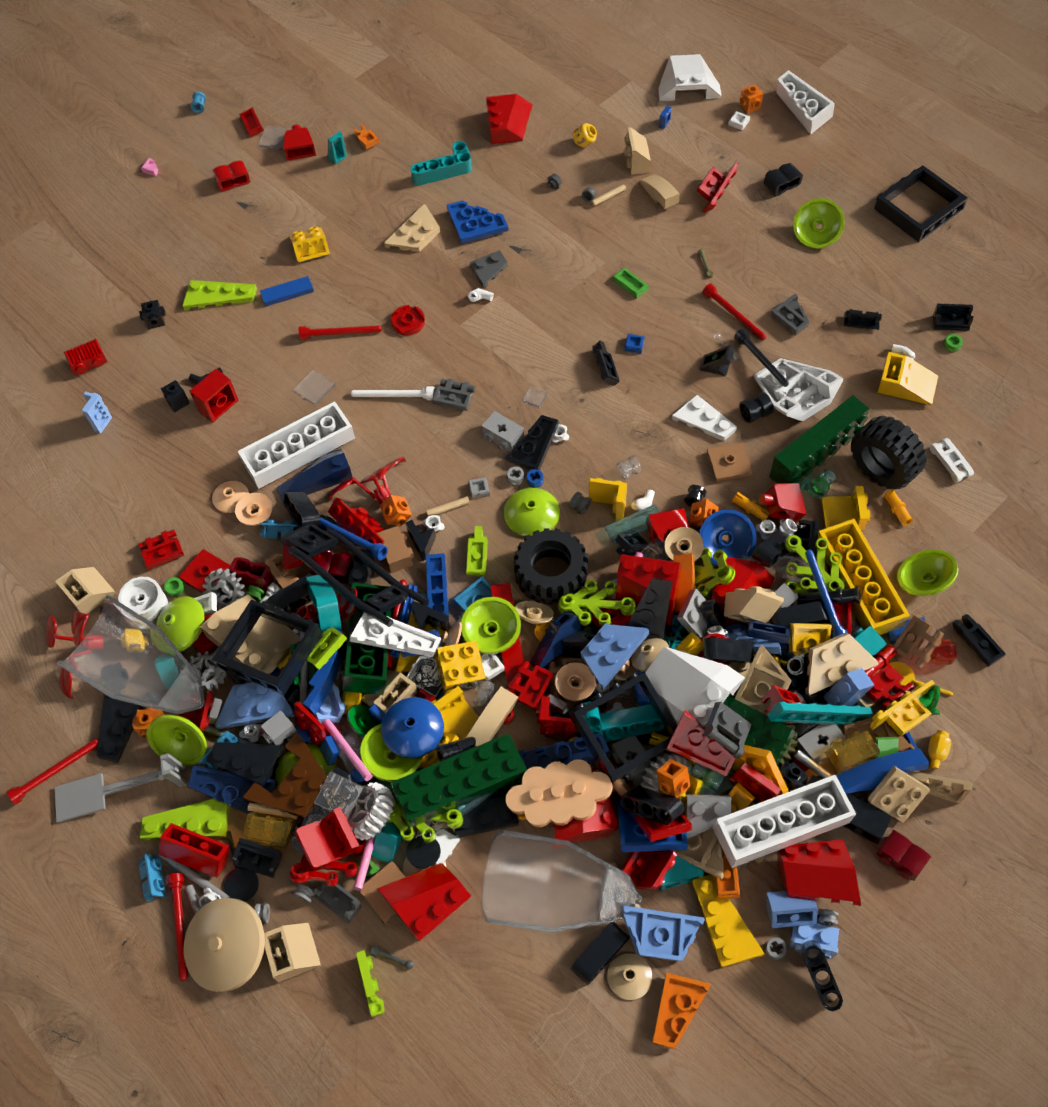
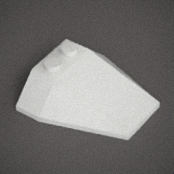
[658,54,721,101]
[753,358,843,421]
[645,647,745,727]

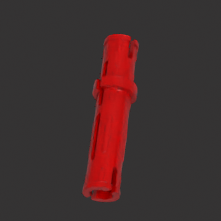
[864,645,897,678]

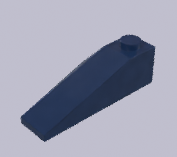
[277,449,353,504]

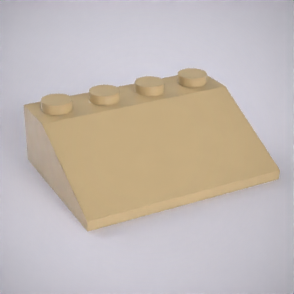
[200,594,300,674]

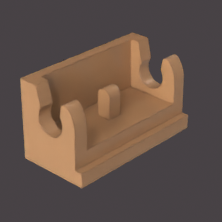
[263,553,300,589]

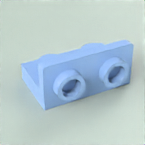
[81,391,112,434]
[308,683,345,724]
[789,924,839,959]

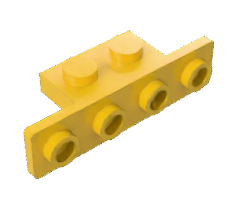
[870,680,935,737]

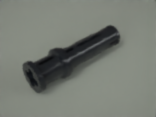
[798,586,861,605]

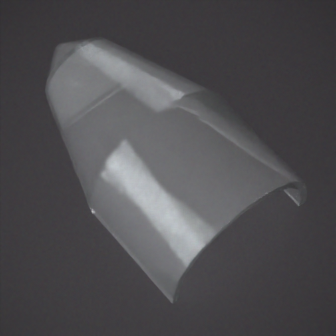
[57,595,205,715]
[482,829,642,933]

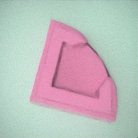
[141,158,158,176]

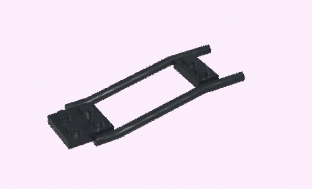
[282,523,429,627]

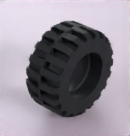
[851,416,927,490]
[514,528,588,605]

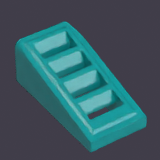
[328,131,347,165]

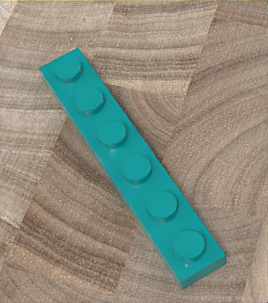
[767,702,874,725]

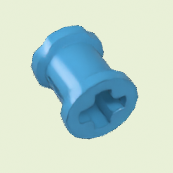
[190,92,206,113]

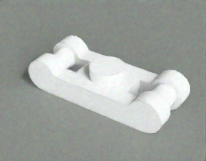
[930,438,974,483]

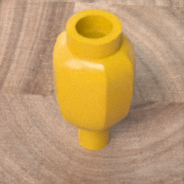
[341,692,362,715]
[928,730,951,770]

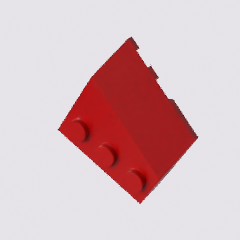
[486,94,533,144]
[616,554,681,626]
[711,557,775,621]
[552,768,619,846]
[777,839,861,906]
[377,863,471,941]

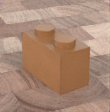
[377,526,414,573]

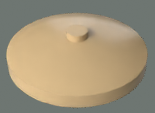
[184,898,265,992]

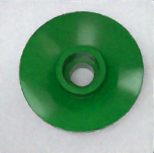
[347,705,379,737]

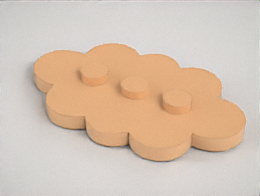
[506,759,613,827]

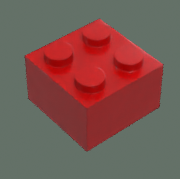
[190,369,239,423]

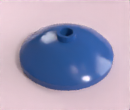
[699,509,757,566]
[381,697,444,759]

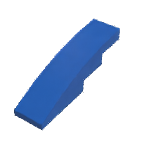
[426,553,450,628]
[303,629,347,715]
[836,748,929,794]

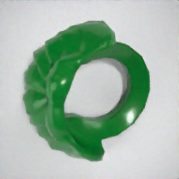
[918,685,941,716]

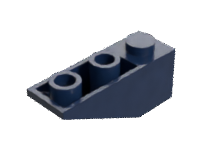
[530,611,583,668]

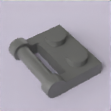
[704,702,752,758]

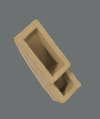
[640,174,680,209]
[466,686,518,747]

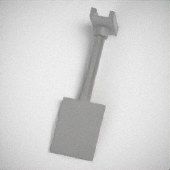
[55,753,188,823]

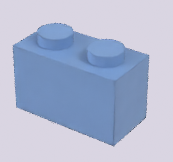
[823,668,874,706]
[766,891,818,928]

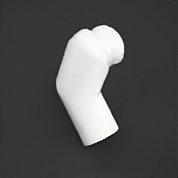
[468,288,494,302]
[891,344,915,360]
[631,490,655,511]

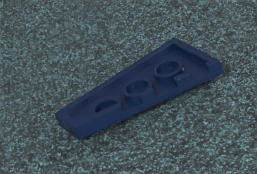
[518,733,611,770]
[188,766,277,823]

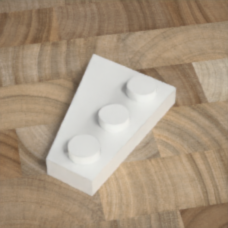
[672,395,737,441]

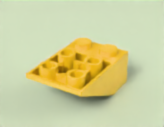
[877,352,938,405]

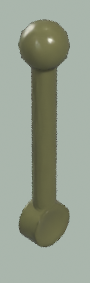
[698,249,713,278]

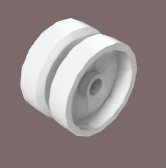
[118,577,168,627]

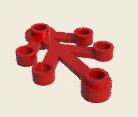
[289,839,366,886]

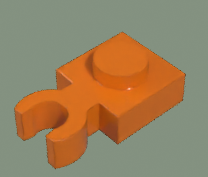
[354,124,379,150]

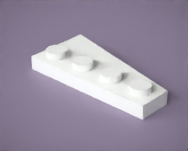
[350,613,441,657]

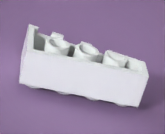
[776,70,835,135]

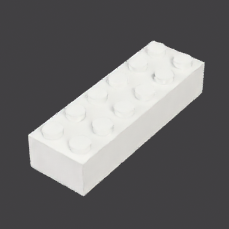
[238,401,355,489]
[713,775,856,868]

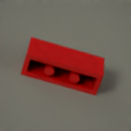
[159,823,229,878]

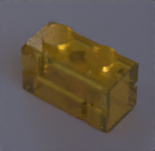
[826,730,880,774]
[243,812,294,851]

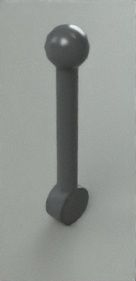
[370,946,414,969]

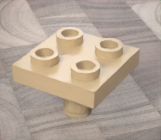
[868,766,930,823]

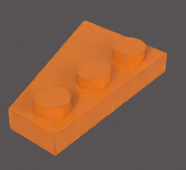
[652,973,711,1050]

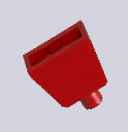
[284,125,316,161]
[759,483,806,524]

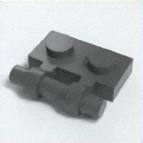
[433,378,476,411]

